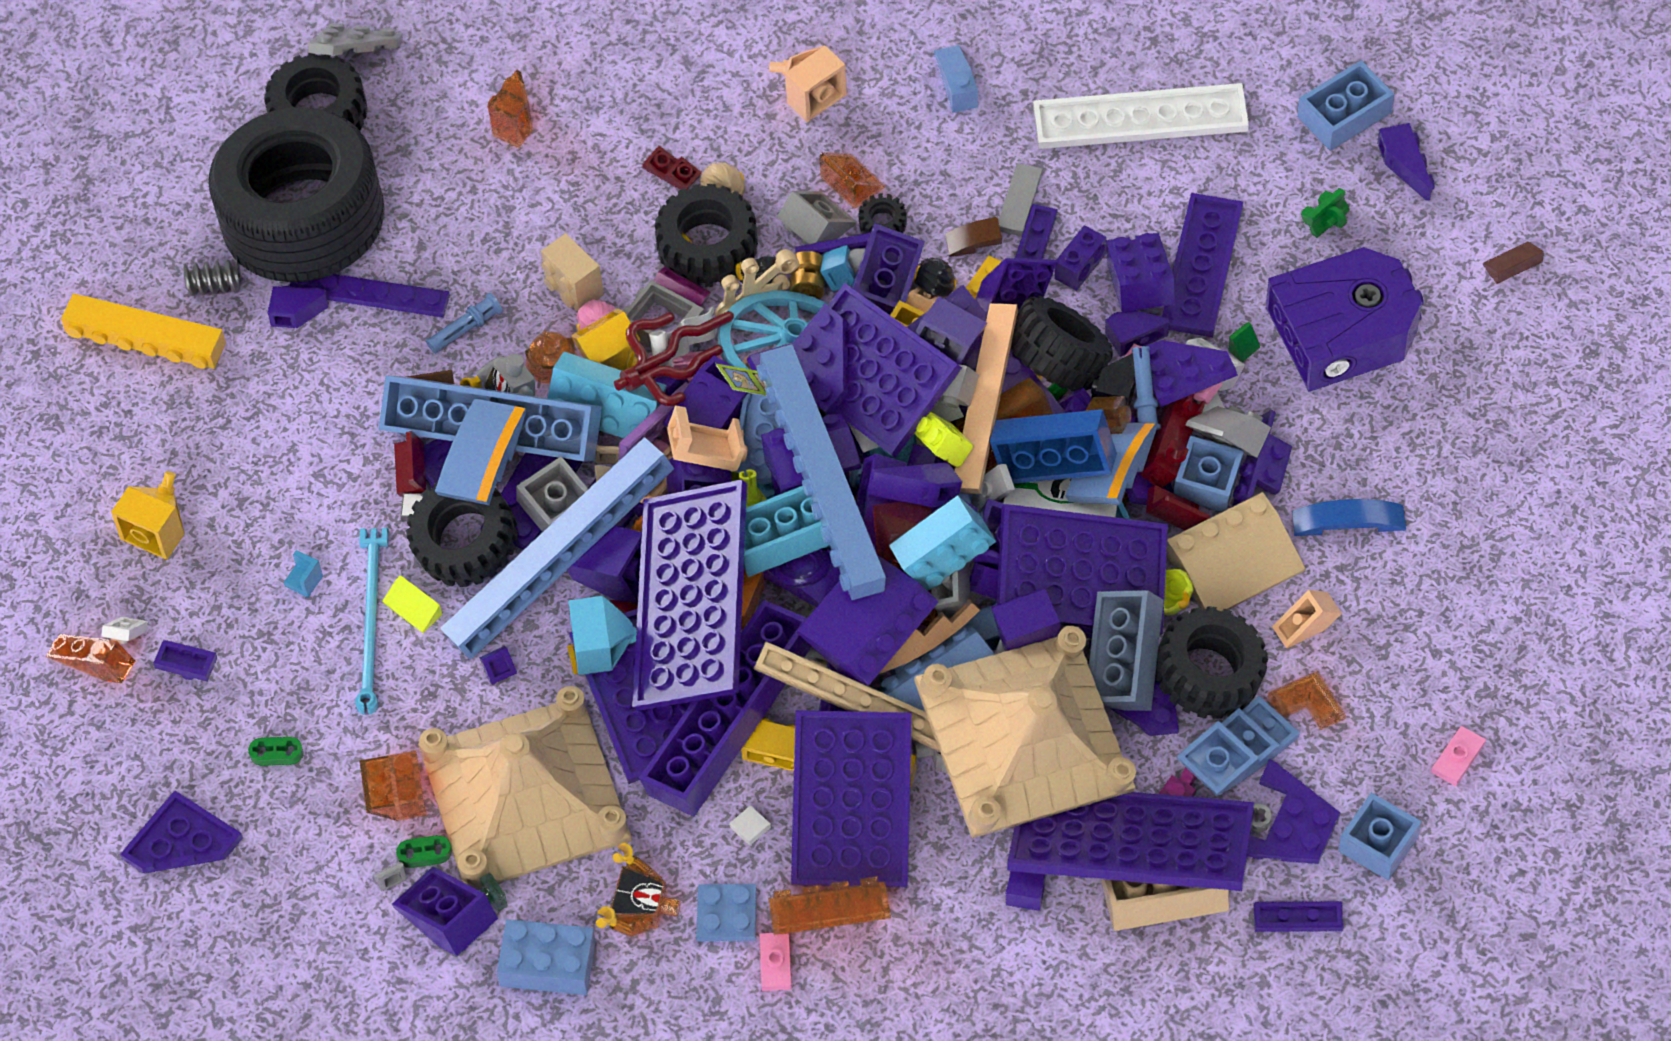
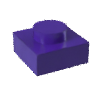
[479,646,517,685]

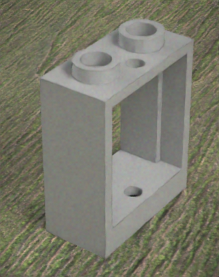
[623,280,705,348]

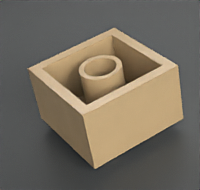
[541,233,604,311]

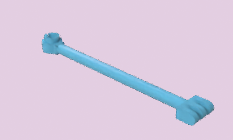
[355,528,389,715]

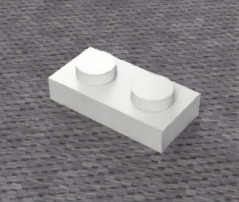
[101,617,148,644]

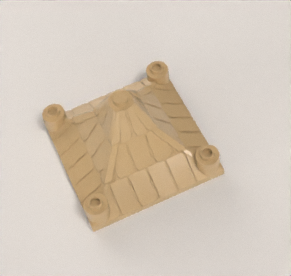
[914,626,1136,838]
[418,686,632,890]

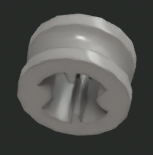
[1251,804,1272,832]

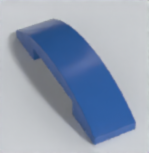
[1292,499,1406,536]

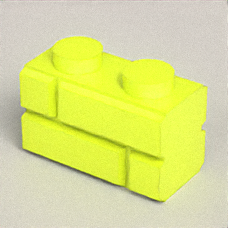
[914,411,973,468]

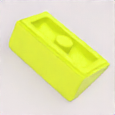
[382,575,442,633]

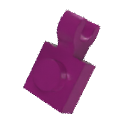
[1159,767,1197,797]

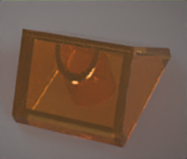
[819,152,885,209]

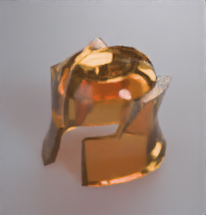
[525,330,577,384]

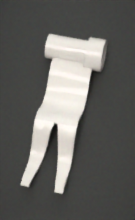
[649,307,717,367]

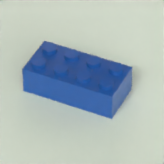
[990,409,1117,484]

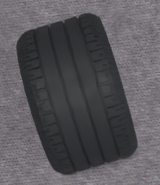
[208,108,385,282]

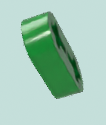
[248,737,304,766]
[396,835,452,868]

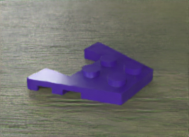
[1248,759,1340,864]

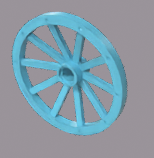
[718,291,829,369]

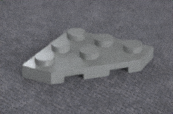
[308,23,403,55]

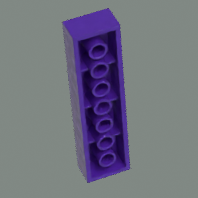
[639,600,812,817]

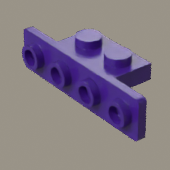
[1232,410,1292,507]

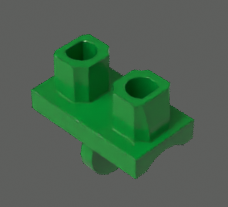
[1301,188,1350,238]

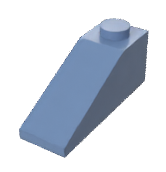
[934,45,978,113]

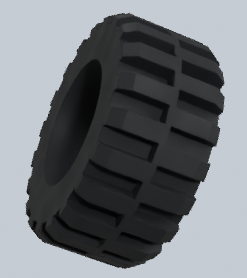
[264,53,367,130]
[655,183,758,287]
[1010,296,1113,392]
[406,482,518,587]
[1155,606,1268,719]

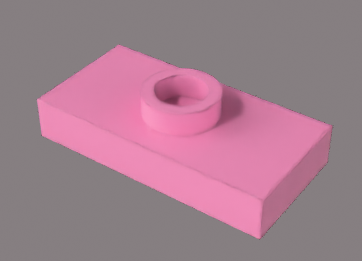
[1431,726,1486,786]
[760,932,792,991]

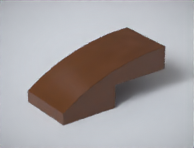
[945,217,1002,257]

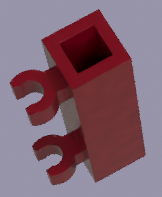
[1139,394,1206,488]

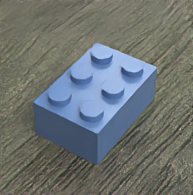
[1297,60,1394,151]
[497,919,596,995]

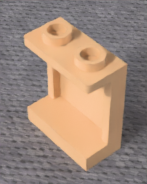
[667,405,748,472]

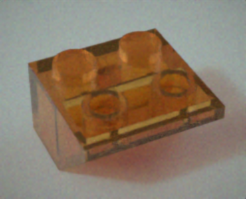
[487,69,533,148]
[359,751,427,821]

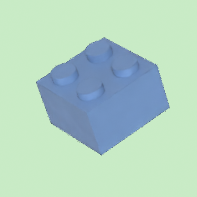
[1173,436,1244,512]
[1338,792,1422,881]

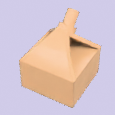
[769,46,847,122]

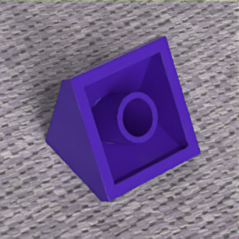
[991,588,1061,651]

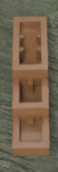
[880,599,980,674]

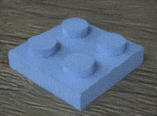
[696,884,757,942]

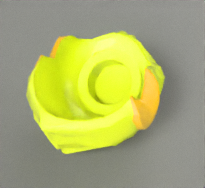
[1164,569,1193,615]

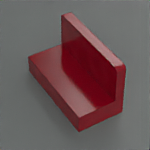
[394,431,426,497]
[1146,485,1210,531]

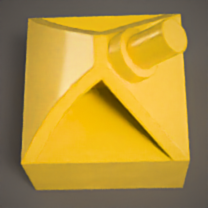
[571,309,640,371]
[111,471,184,560]

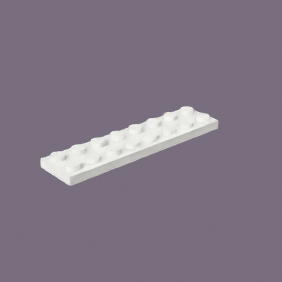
[1033,83,1249,149]

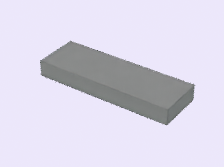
[998,163,1043,236]

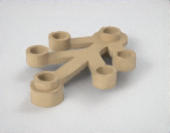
[715,249,799,317]

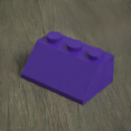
[761,413,861,490]

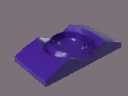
[763,548,841,607]

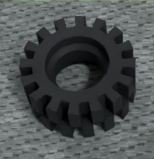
[858,193,907,234]

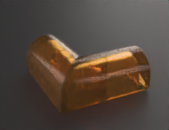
[1268,670,1346,730]

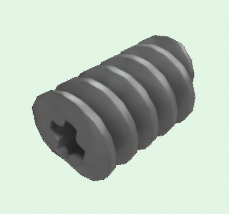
[183,259,241,296]

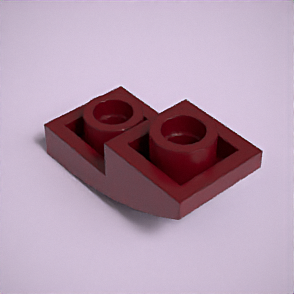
[642,145,702,190]

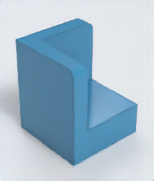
[821,245,856,292]
[284,550,323,597]

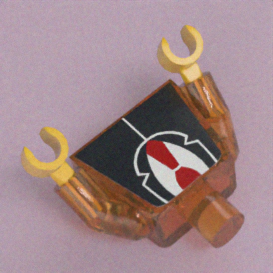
[596,843,681,937]

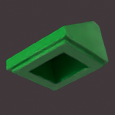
[1228,322,1260,362]

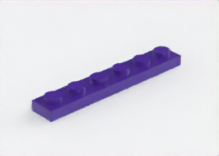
[289,274,450,318]

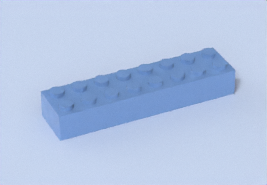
[378,375,602,461]

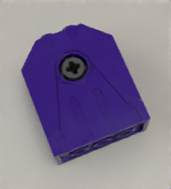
[1266,247,1424,392]

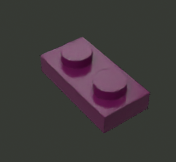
[654,267,711,307]

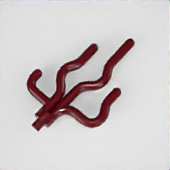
[614,311,734,407]

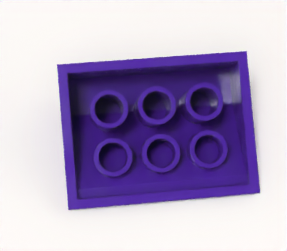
[796,555,939,686]

